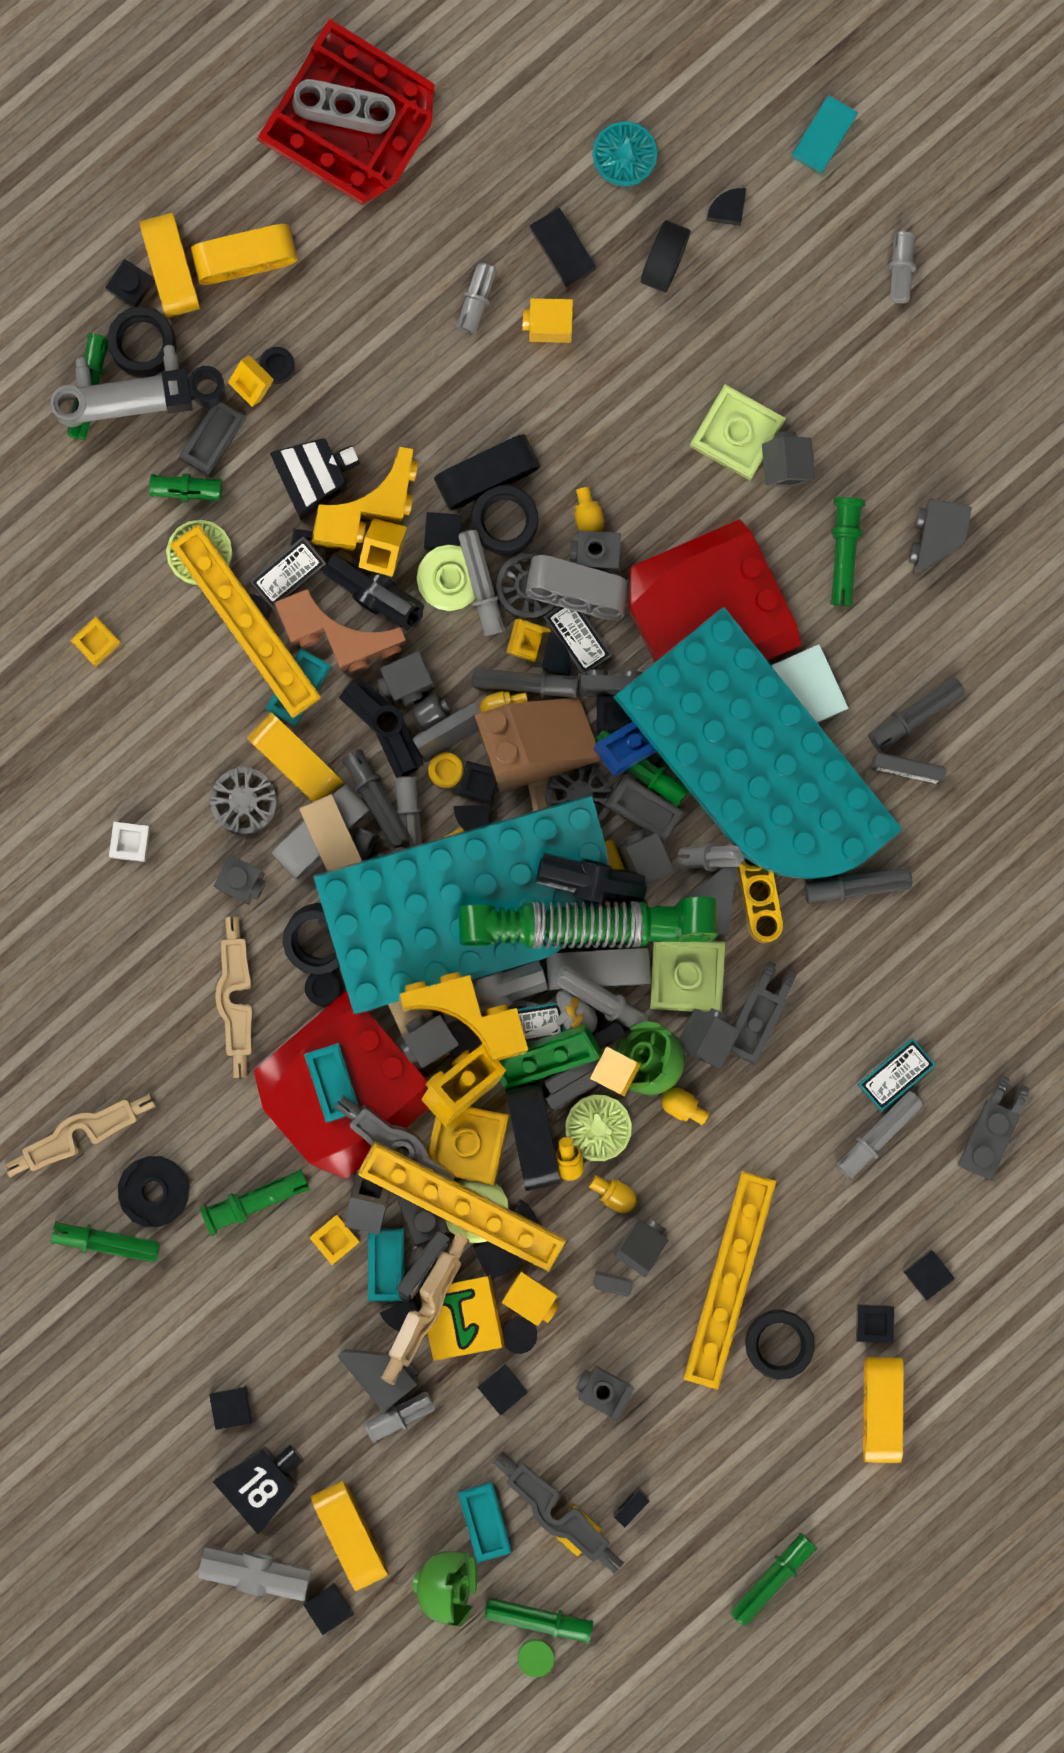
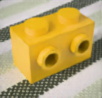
[421,1044,506,1126]

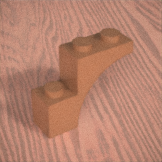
[274,589,407,674]

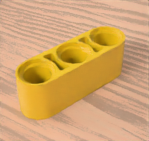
[139,212,200,318]
[191,224,298,285]
[246,712,344,802]
[736,861,783,943]
[863,1357,904,1463]
[311,1480,389,1592]

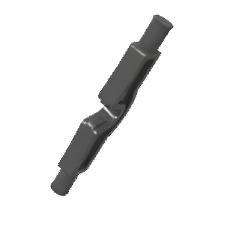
[334,1095,454,1181]
[493,1452,624,1574]

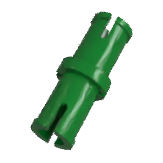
[149,473,222,502]

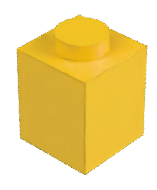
[523,298,573,343]
[358,518,407,577]
[501,1270,559,1326]

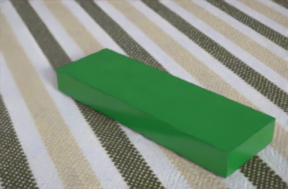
[499,1024,602,1089]

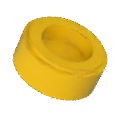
[428,752,464,789]

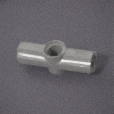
[442,960,548,1024]
[198,1546,312,1601]

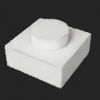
[109,822,151,862]

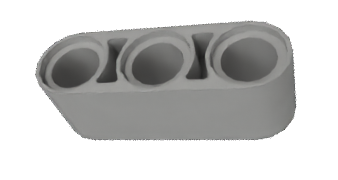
[293,79,395,134]
[525,555,629,620]
[272,784,371,880]
[546,948,651,990]

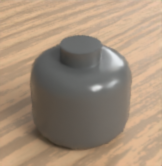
[413,694,452,731]

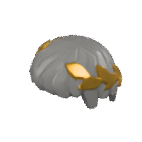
[556,989,597,1033]

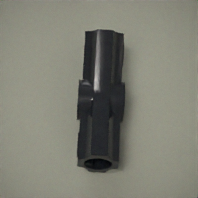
[323,549,425,631]
[339,675,424,778]
[535,852,647,904]

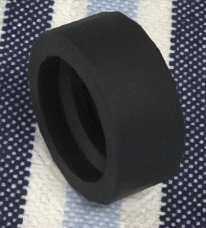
[640,220,691,293]
[107,306,177,378]
[472,485,538,555]
[282,902,340,975]
[745,1309,815,1380]

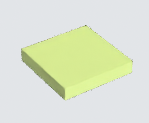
[690,384,786,481]
[650,941,725,1013]

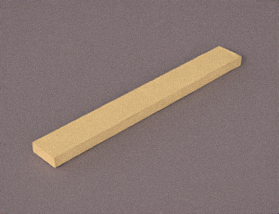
[299,794,450,1069]

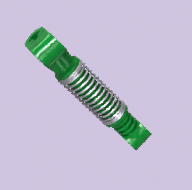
[459,897,718,948]

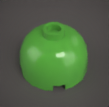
[615,1021,685,1096]
[413,1551,478,1627]

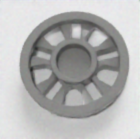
[210,767,277,834]

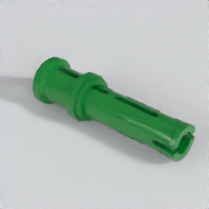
[830,497,865,607]
[199,1169,310,1236]

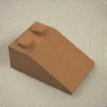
[474,697,601,794]

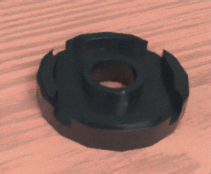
[118,1156,190,1227]

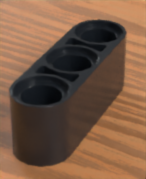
[434,434,541,511]
[505,1082,561,1191]

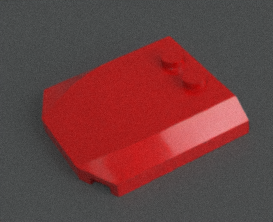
[257,18,435,205]
[628,519,801,663]
[253,990,429,1179]

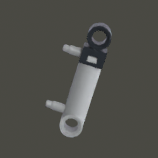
[50,345,225,427]

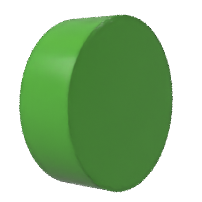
[518,1638,554,1677]

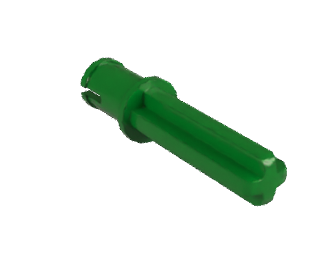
[67,333,108,440]
[595,731,689,807]
[51,1221,160,1262]
[730,1532,818,1626]
[485,1598,593,1644]

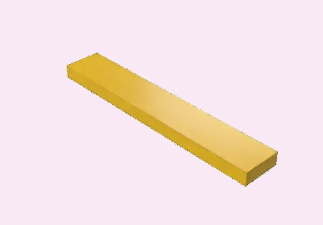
[169,524,322,719]
[358,1141,566,1272]
[683,1171,777,1390]

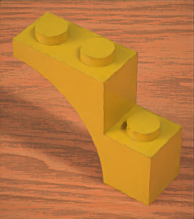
[312,447,418,552]
[399,972,528,1063]

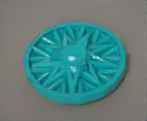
[592,121,658,187]

